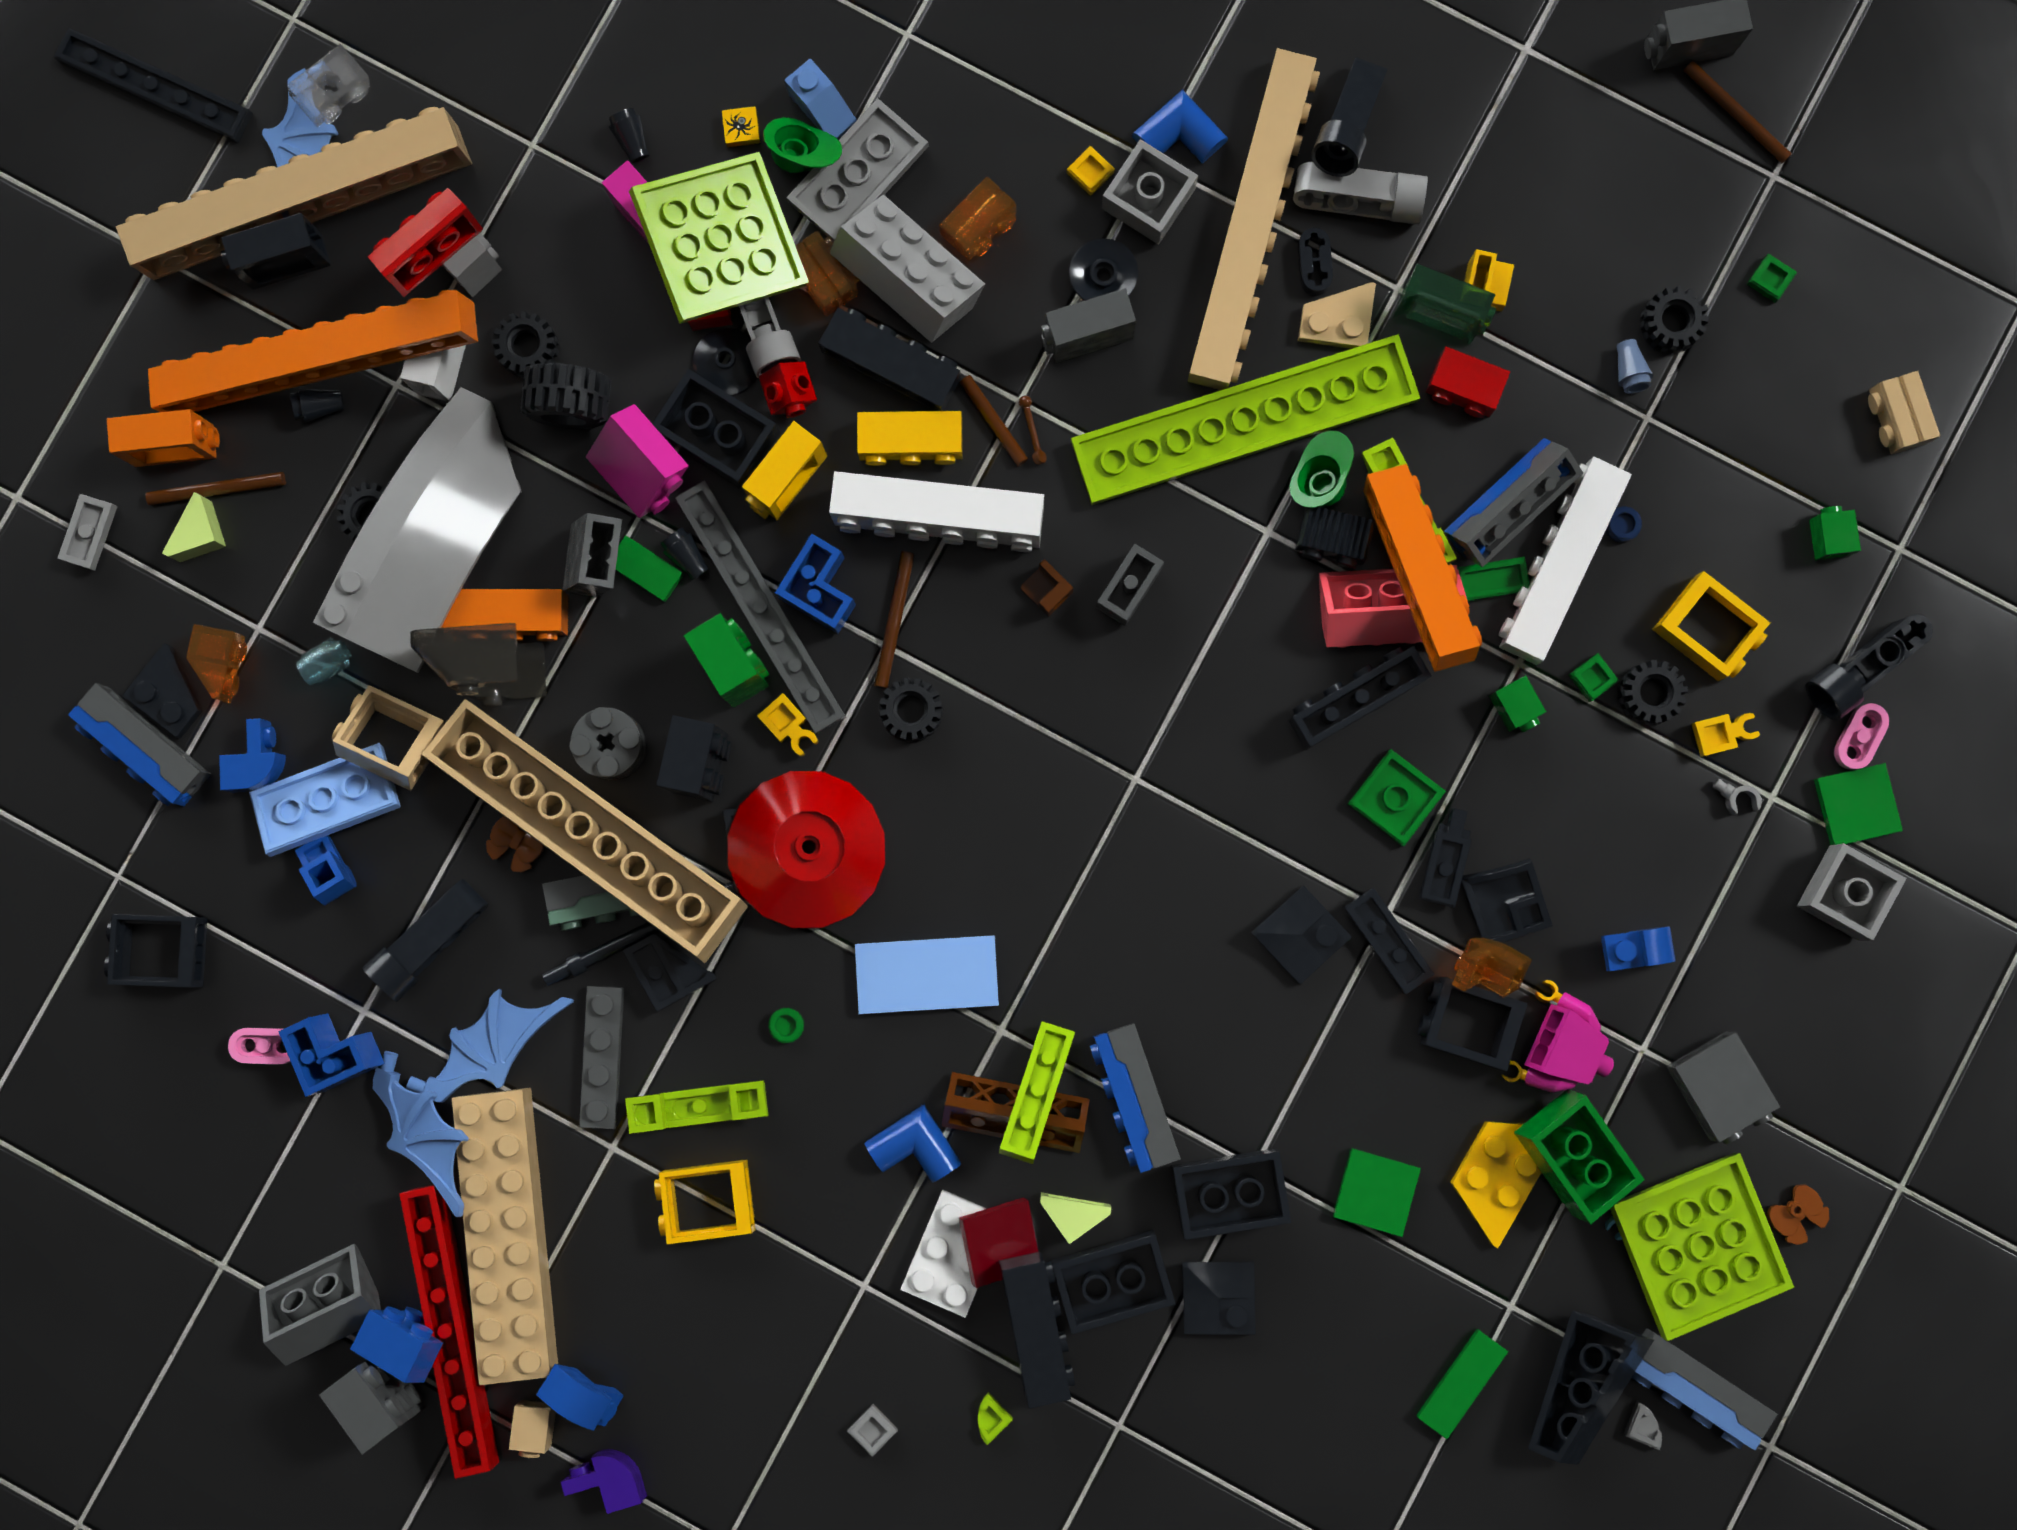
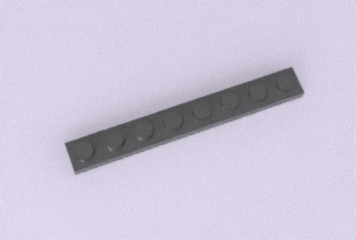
[675,480,846,735]

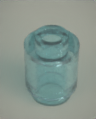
[296,637,351,685]

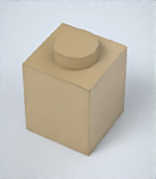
[509,1400,556,1458]

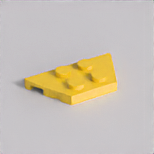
[1450,1121,1541,1248]

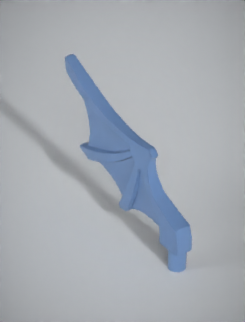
[262,63,339,218]
[406,989,574,1103]
[372,1051,469,1217]

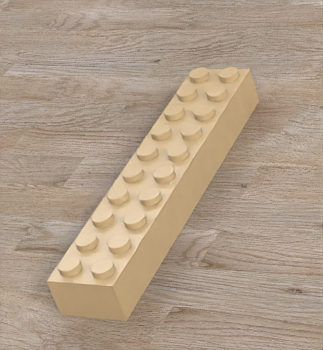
[115,107,472,280]
[422,699,748,963]

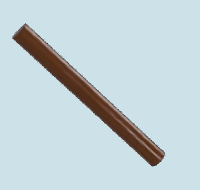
[1683,61,1792,164]
[145,472,286,506]
[874,551,915,689]

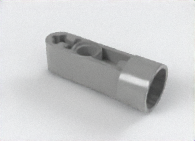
[1293,162,1428,225]
[739,297,801,378]

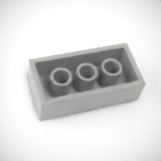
[830,194,985,343]

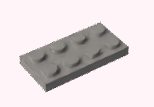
[786,98,929,242]

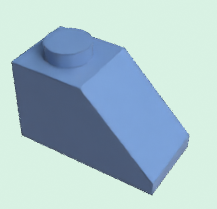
[784,58,857,139]

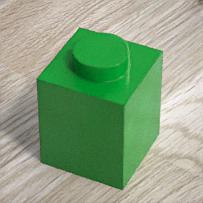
[1809,506,1861,561]
[1489,675,1546,733]

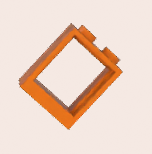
[107,409,220,467]

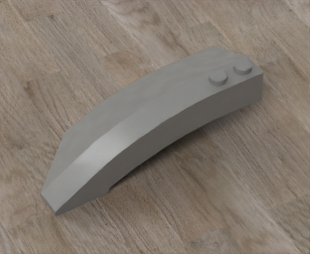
[313,387,522,673]

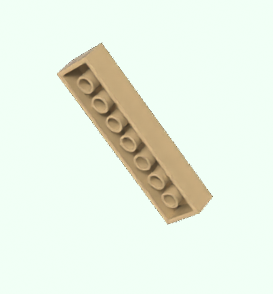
[452,1088,558,1385]

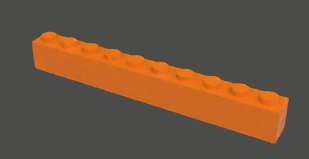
[148,290,478,412]

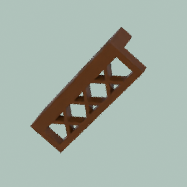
[941,1072,1090,1153]

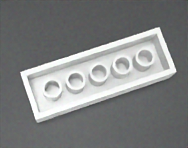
[829,471,1044,552]

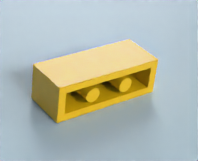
[857,411,963,466]

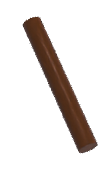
[959,375,1028,467]

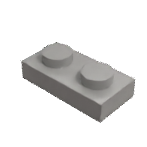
[57,494,117,571]

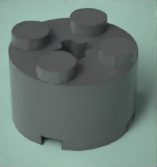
[569,707,647,780]

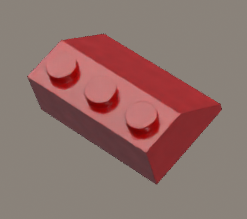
[367,188,483,297]

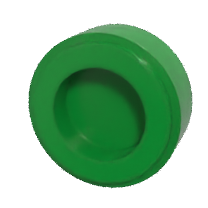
[768,1008,804,1043]

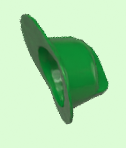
[763,117,842,173]
[1289,431,1354,508]

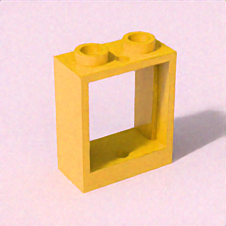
[742,421,827,521]
[1652,571,1770,681]
[654,1159,756,1244]

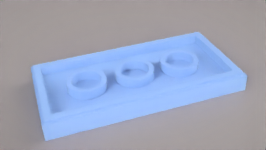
[249,743,401,857]
[855,935,999,1014]

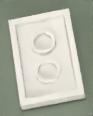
[900,1190,987,1318]

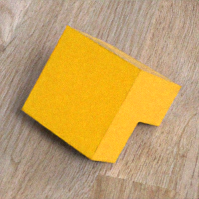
[1460,249,1514,312]

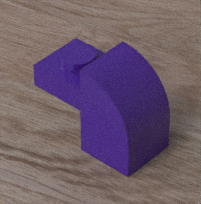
[561,1449,647,1514]

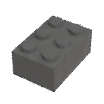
[319,1360,426,1455]

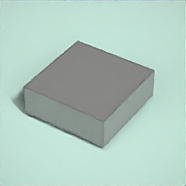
[847,1404,898,1457]

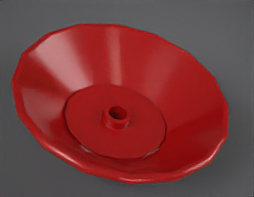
[727,771,885,928]

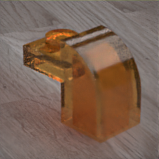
[1452,938,1532,997]

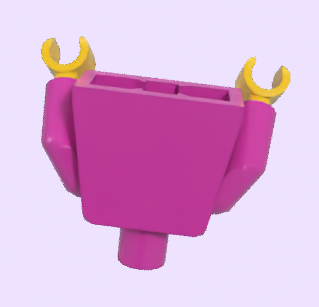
[1501,980,1614,1093]

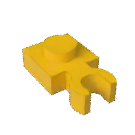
[757,693,819,756]
[1691,713,1760,757]

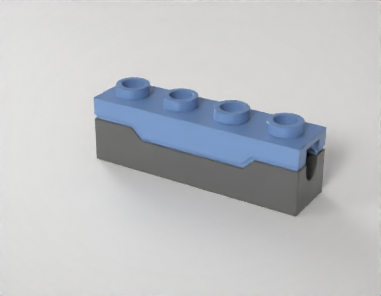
[1632,1328,1778,1450]

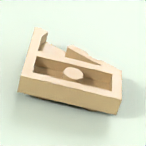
[1298,282,1376,349]

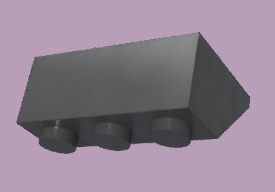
[259,1243,381,1366]

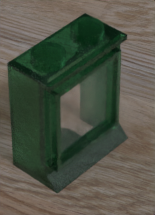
[1392,264,1497,344]

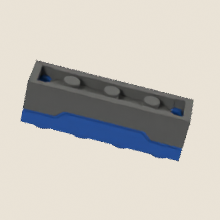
[1444,438,1583,567]
[68,683,212,806]
[1090,1023,1181,1173]

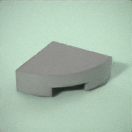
[1623,1401,1662,1450]

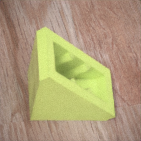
[162,492,226,562]
[1040,1192,1111,1244]

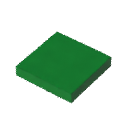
[1347,749,1446,847]
[1814,763,1903,845]
[1333,1148,1421,1237]

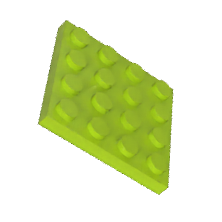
[629,152,809,324]
[1610,1153,1795,1341]

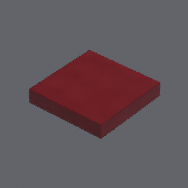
[959,1197,1038,1288]

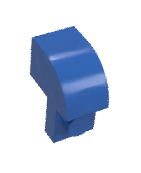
[219,718,286,793]
[295,835,357,906]
[1601,926,1676,971]
[536,1364,624,1431]

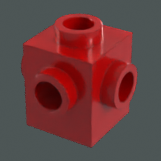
[759,361,817,418]

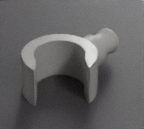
[1713,779,1762,815]

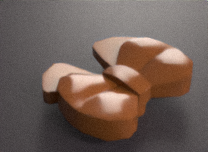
[486,816,545,873]
[1766,1184,1829,1245]

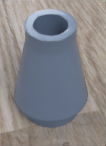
[1616,339,1653,394]

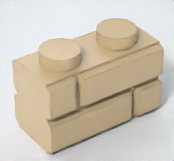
[1868,371,1940,454]

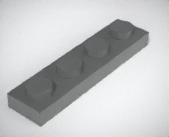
[579,986,624,1129]

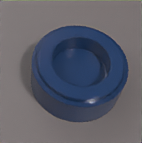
[1605,506,1642,543]

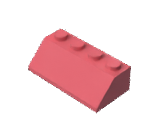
[1319,565,1468,648]

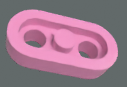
[1834,703,1889,770]
[228,1028,291,1064]

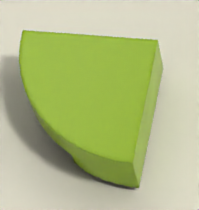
[977,1392,1013,1445]

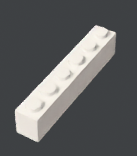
[1498,457,1632,665]

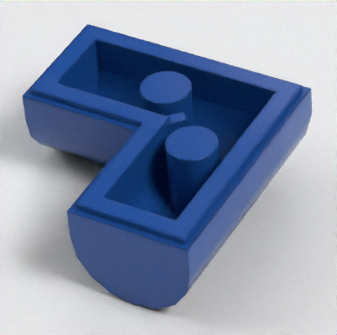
[1132,89,1228,164]
[865,1104,962,1183]

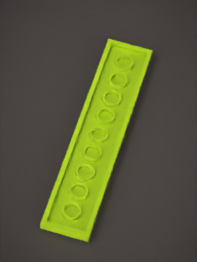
[1071,334,1420,505]

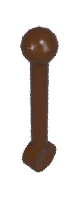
[1019,395,1047,465]

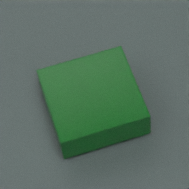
[1746,253,1797,303]
[1568,653,1620,702]

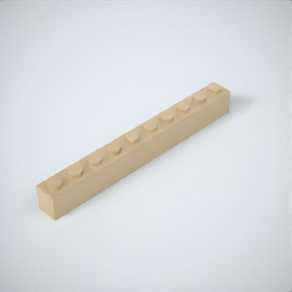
[1188,48,1320,390]

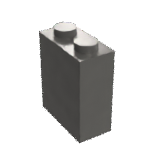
[1644,0,1753,70]
[1041,288,1136,363]
[562,513,622,597]
[1666,1031,1780,1144]

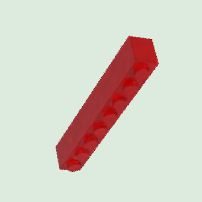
[399,1184,500,1479]

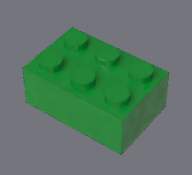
[683,613,770,708]
[1514,1089,1645,1224]

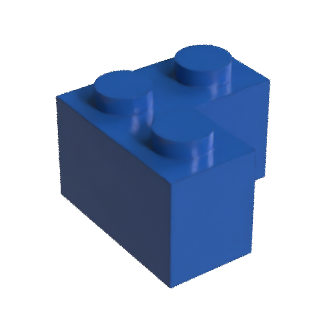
[775,534,856,634]
[278,1013,385,1097]
[350,1306,443,1383]

